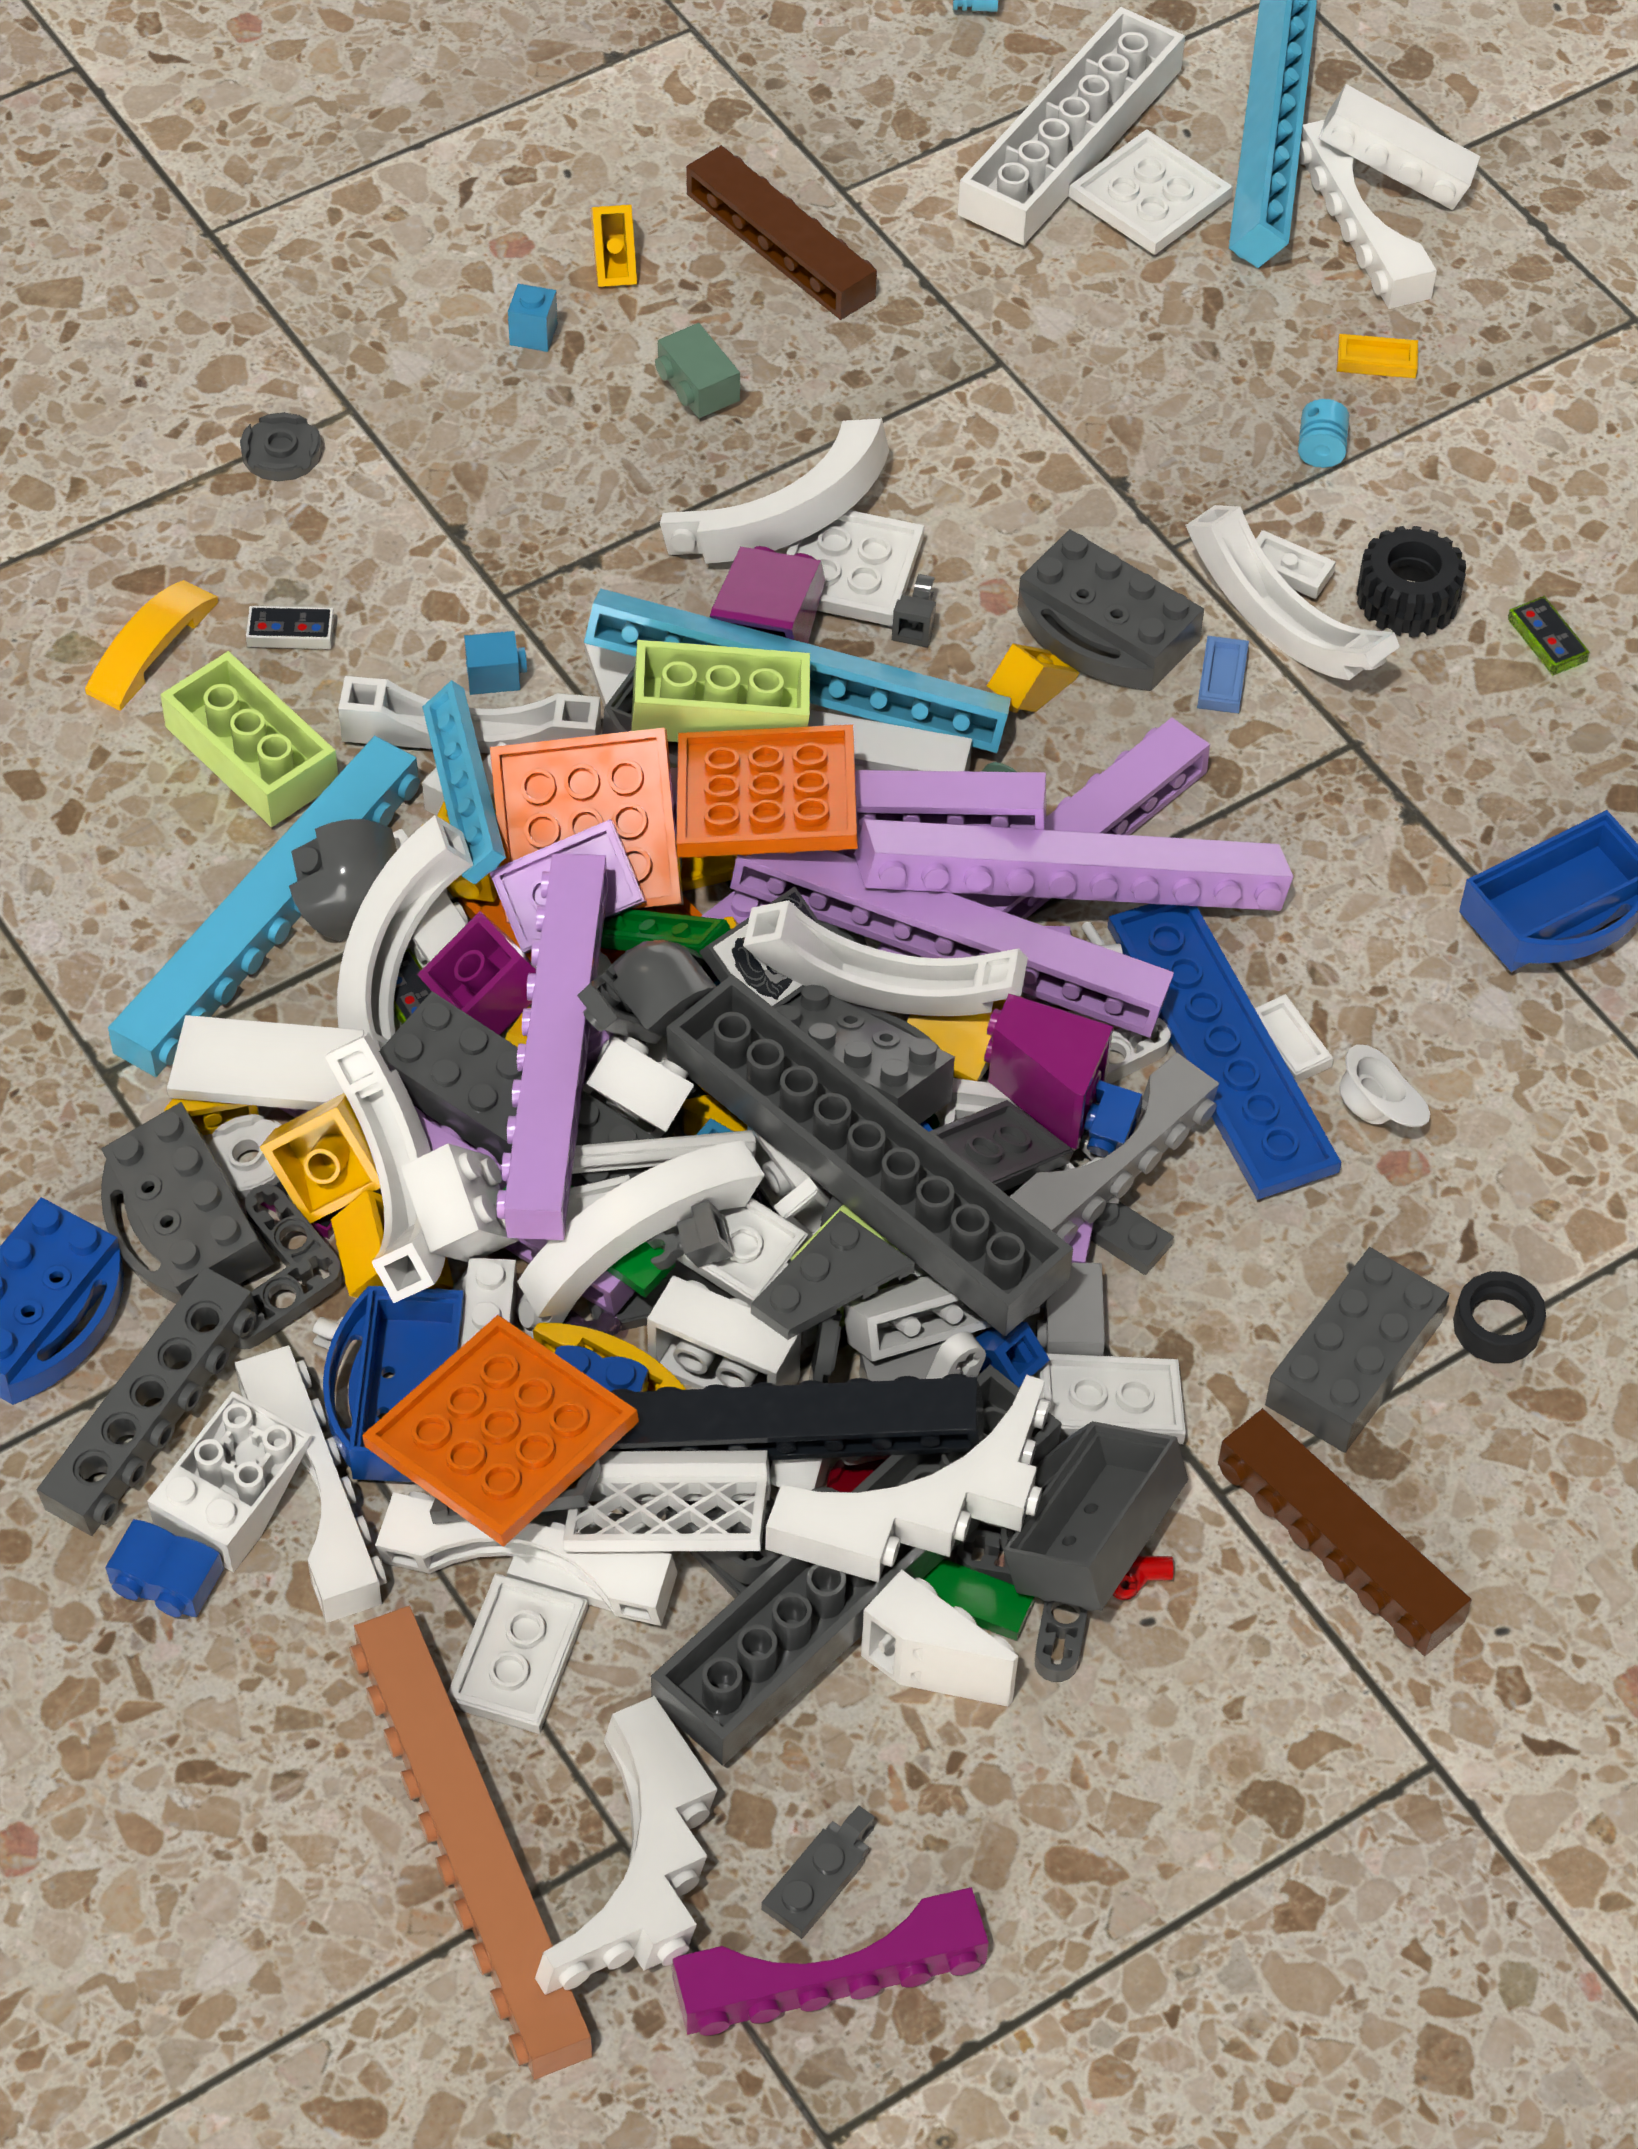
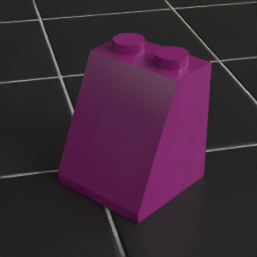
[710,546,825,644]
[984,994,1113,1149]

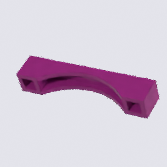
[672,1887,989,2036]

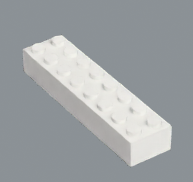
[958,7,1185,246]

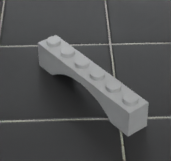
[1010,1053,1219,1244]

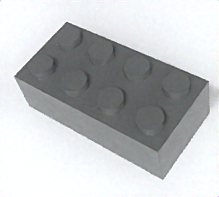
[1265,1246,1450,1453]

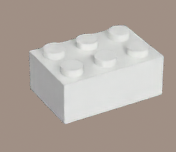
[647,1275,801,1389]

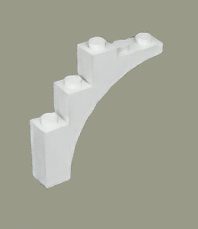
[765,1375,1050,1583]
[535,1696,717,1995]

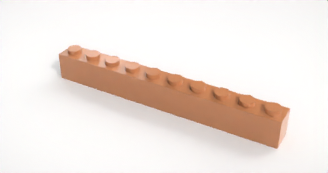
[349,1605,592,2080]

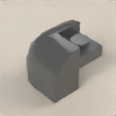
[289,819,397,942]
[607,939,717,1037]

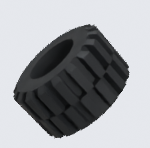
[1356,526,1466,637]

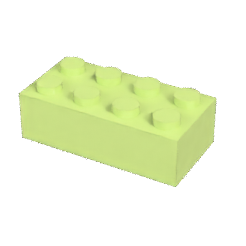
[631,640,810,742]
[160,651,338,827]

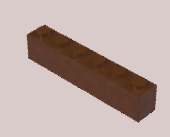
[686,145,877,320]
[1217,1408,1472,1657]

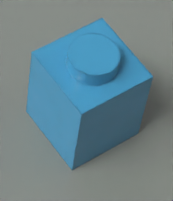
[508,283,558,352]
[464,631,527,695]

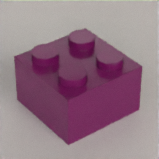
[417,911,537,1035]

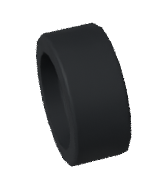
[1453,1271,1546,1363]

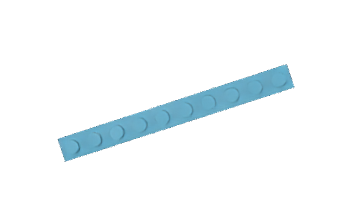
[1229,0,1317,268]
[584,588,1011,753]
[108,735,420,1077]

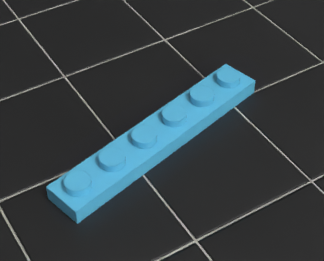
[422,680,506,884]

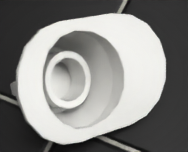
[1339,1045,1430,1127]

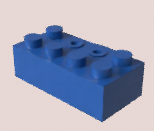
[1459,810,1638,972]
[0,1197,124,1405]
[323,1286,464,1482]

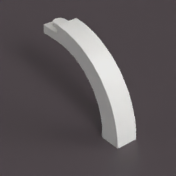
[660,418,889,564]
[1185,505,1400,680]
[337,815,473,1051]
[743,900,1028,1016]
[325,1033,445,1303]
[515,1140,765,1339]

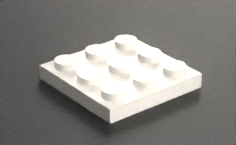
[1069,129,1233,255]
[787,510,924,626]

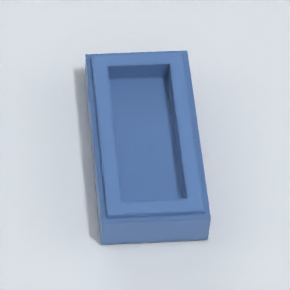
[1197,636,1249,714]

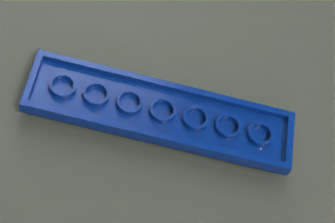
[1107,904,1342,1200]

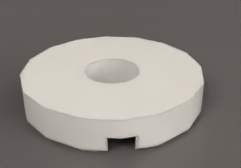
[208,1114,282,1200]

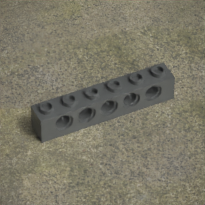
[36,1266,258,1536]

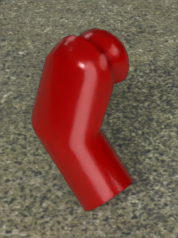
[1113,1556,1173,1600]

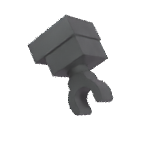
[891,574,936,648]
[646,1200,733,1270]

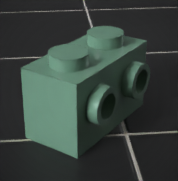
[655,323,740,418]

